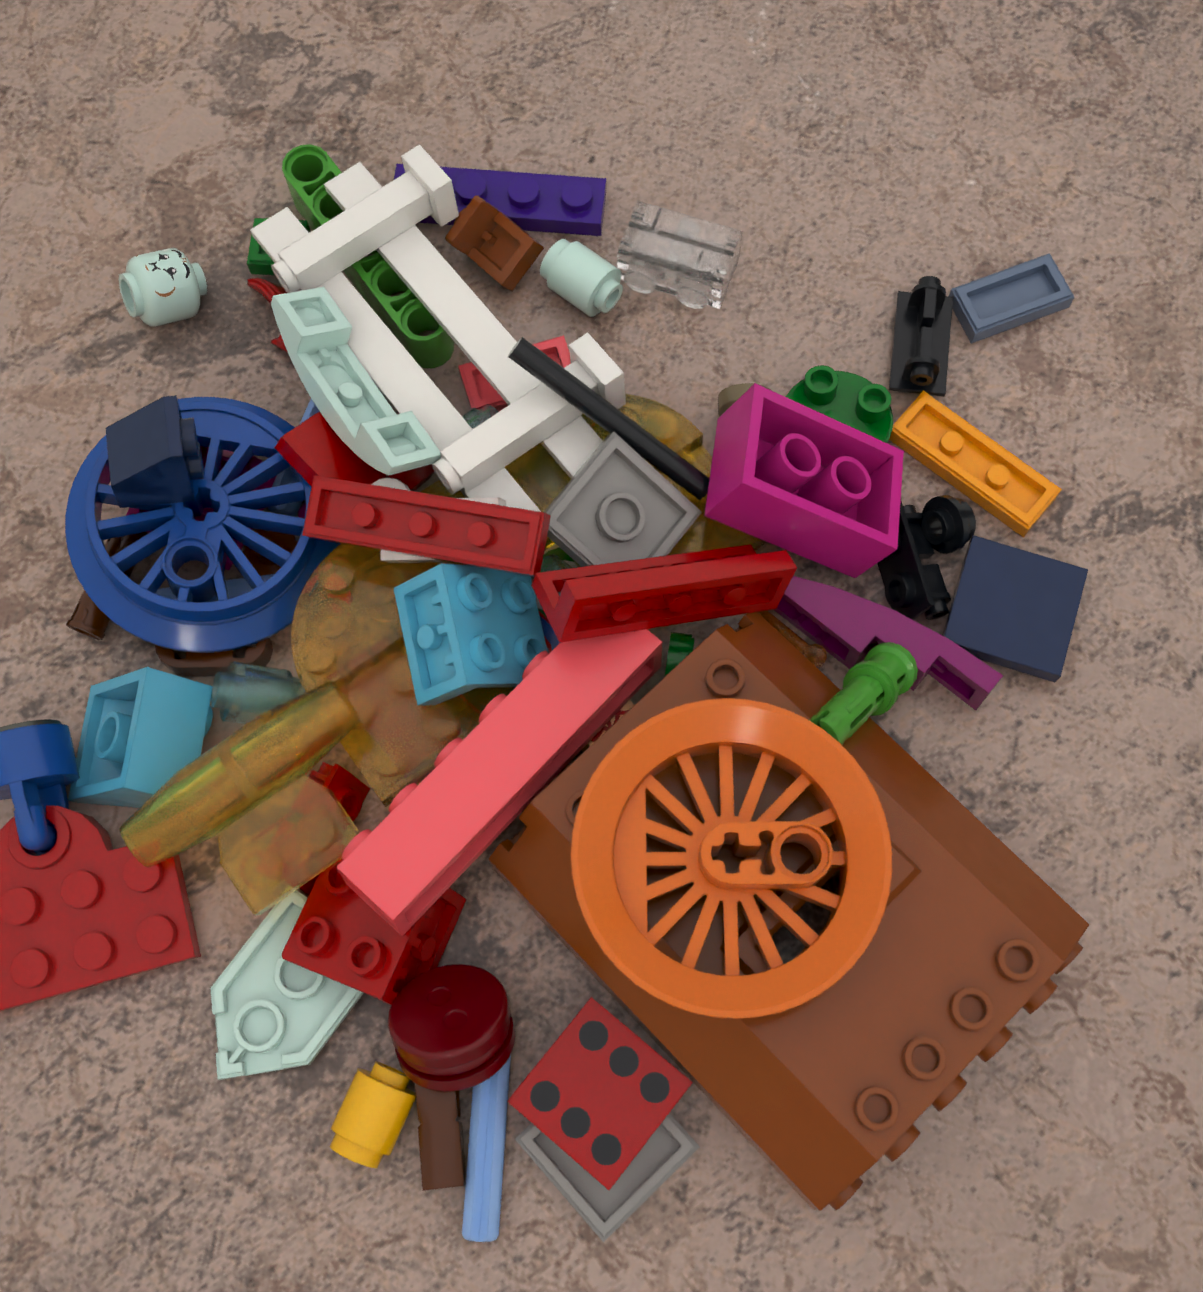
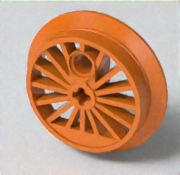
[571,698,892,1019]

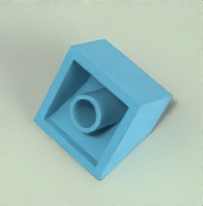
[68,667,213,810]

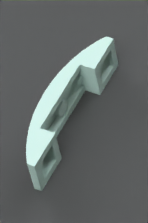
[271,287,441,476]

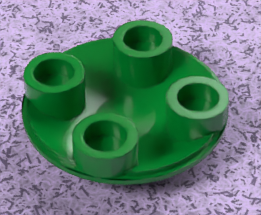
[786,365,893,443]

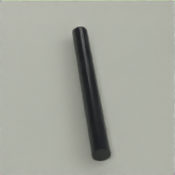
[508,337,710,500]

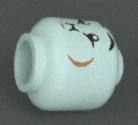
[119,248,207,327]

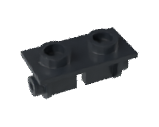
[889,276,953,397]
[877,501,951,620]

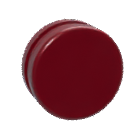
[388,964,515,1092]

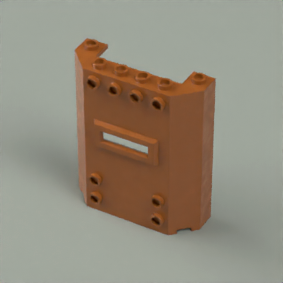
[489,612,1090,1211]

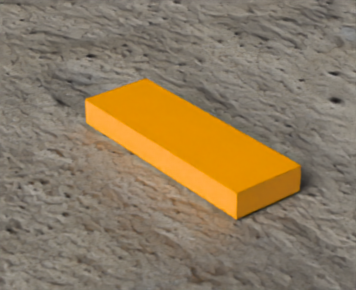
[889,390,1062,538]

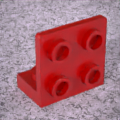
[282,843,467,1006]

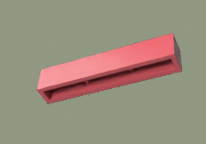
[336,629,663,936]

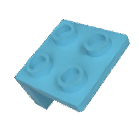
[393,563,548,706]

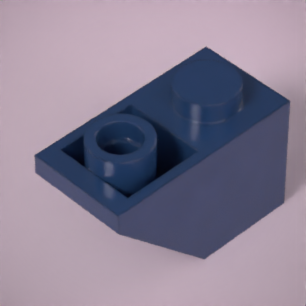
[106,395,204,508]

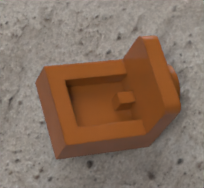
[445,195,544,291]

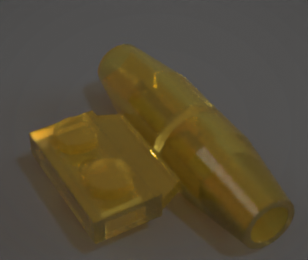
[120,680,361,915]

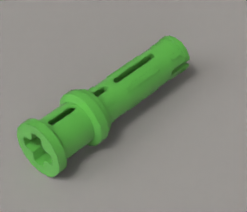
[809,642,918,745]

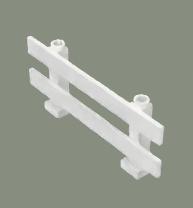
[250,144,626,512]

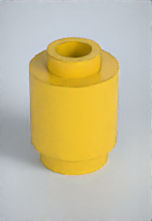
[330,1061,416,1168]

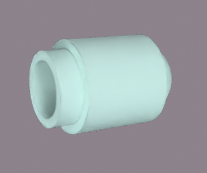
[540,239,623,317]

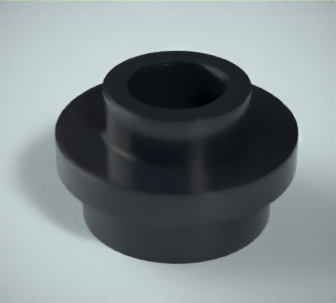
[921,495,976,554]

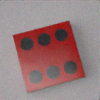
[507,997,693,1190]

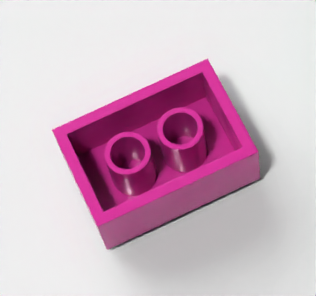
[704,383,904,578]

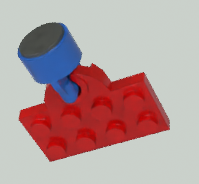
[0,719,201,1012]

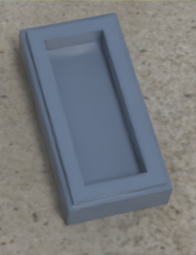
[948,253,1075,344]

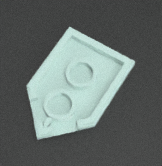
[210,885,364,1080]

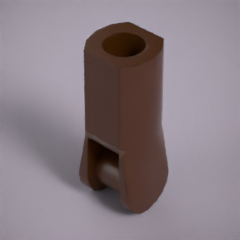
[415,1084,466,1191]

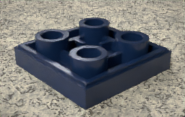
[943,535,1088,682]

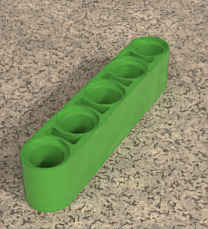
[282,144,454,368]

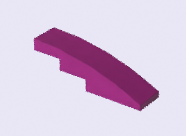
[773,576,1003,711]

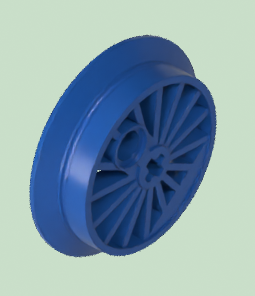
[65,397,341,653]

